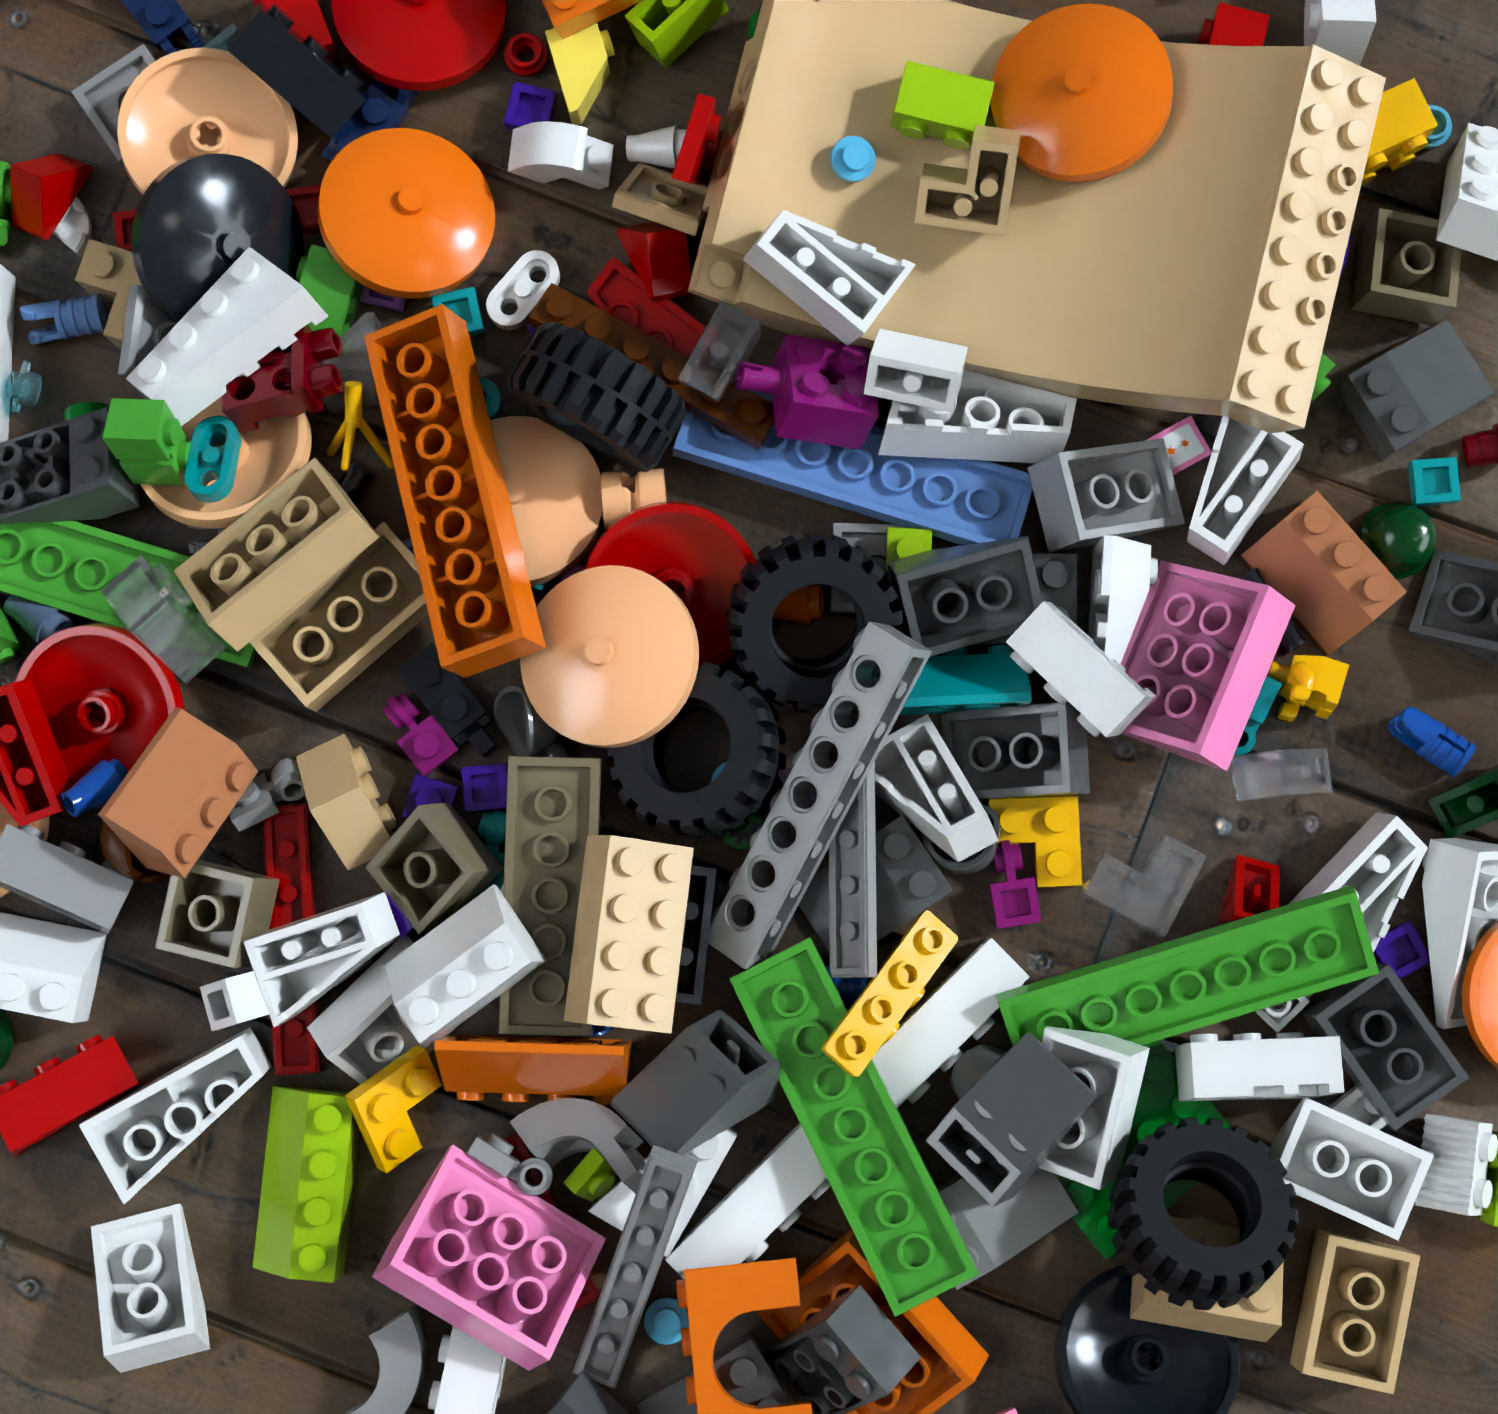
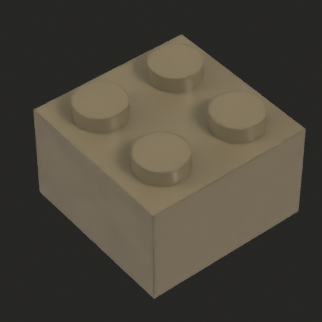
[1350,208,1462,326]
[365,802,503,935]
[155,860,280,968]

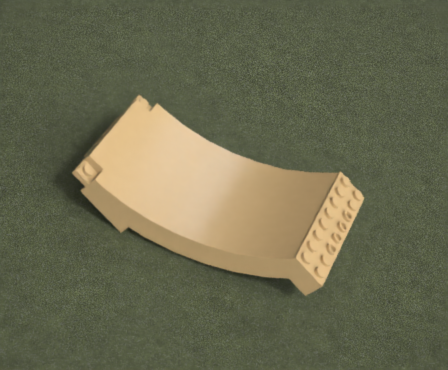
[688,0,1386,434]

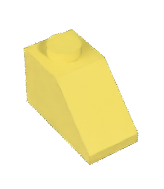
[545,23,615,126]

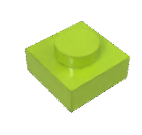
[885,527,932,574]
[563,1148,617,1203]

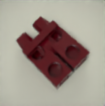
[222,324,342,434]

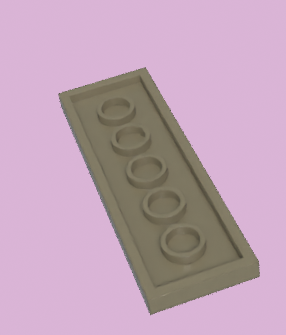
[499,756,601,1036]

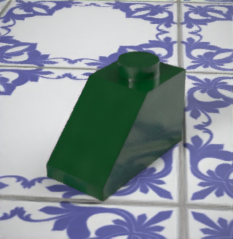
[1428,765,1498,838]

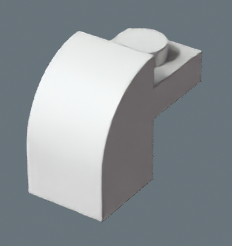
[508,121,614,190]
[200,971,269,1031]

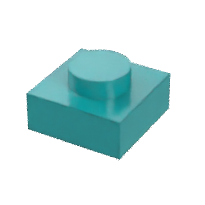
[431,287,485,336]
[1408,457,1461,507]

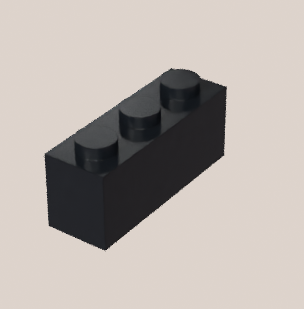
[227,1,366,139]
[675,865,717,1005]

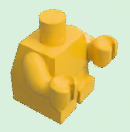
[1267,655,1349,722]

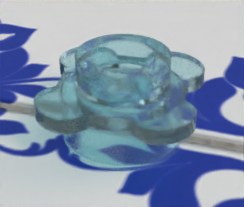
[6,361,42,413]

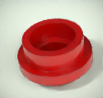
[504,33,548,77]

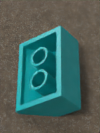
[899,645,1032,715]

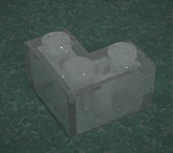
[101,555,227,684]
[1077,835,1207,937]

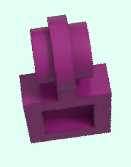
[383,692,461,777]
[989,840,1042,929]

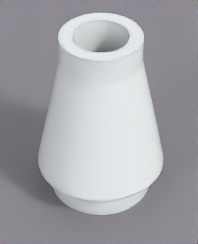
[626,125,687,169]

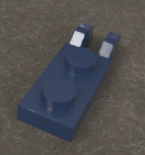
[121,0,207,55]
[321,80,420,163]

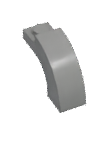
[510,1098,647,1194]
[343,1305,428,1414]

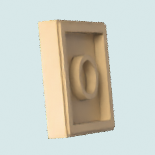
[612,162,708,236]

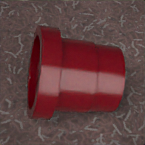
[1462,424,1498,468]

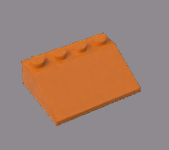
[434,1034,632,1105]
[758,1229,989,1414]

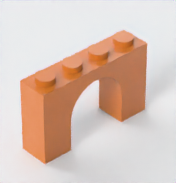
[676,1258,812,1414]

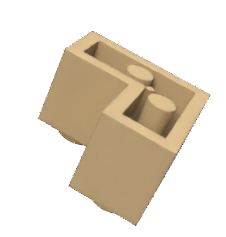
[914,125,1021,236]
[75,239,142,348]
[296,734,398,871]

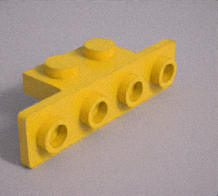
[822,910,958,1077]

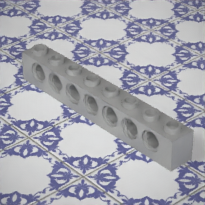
[708,622,932,969]

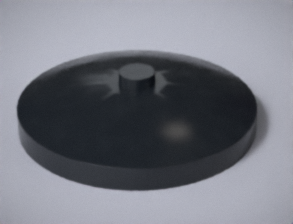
[132,154,304,323]
[1054,1265,1240,1414]

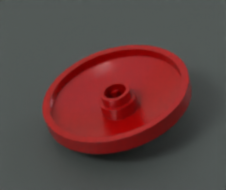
[331,0,507,91]
[585,501,756,666]
[16,624,184,785]

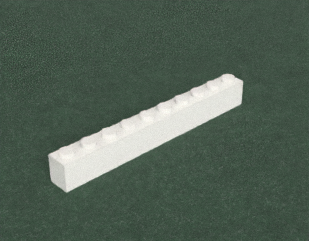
[665,938,1030,1279]

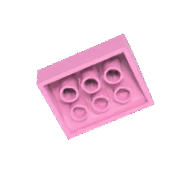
[1121,560,1295,771]
[372,1144,606,1371]

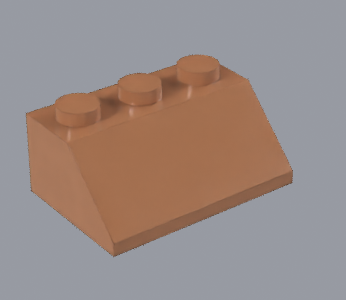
[1240,490,1407,656]
[98,707,258,879]

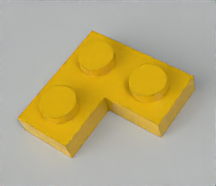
[987,796,1082,887]
[345,1045,442,1173]

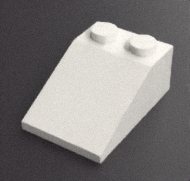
[91,1203,210,1373]

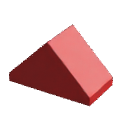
[10,153,93,241]
[616,221,691,302]
[1219,854,1280,923]

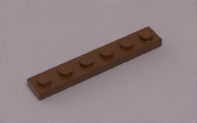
[529,282,775,450]

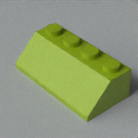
[253,1085,360,1283]

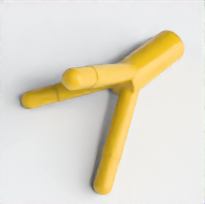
[327,381,394,471]

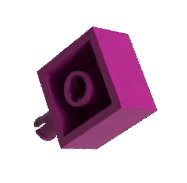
[736,334,879,450]

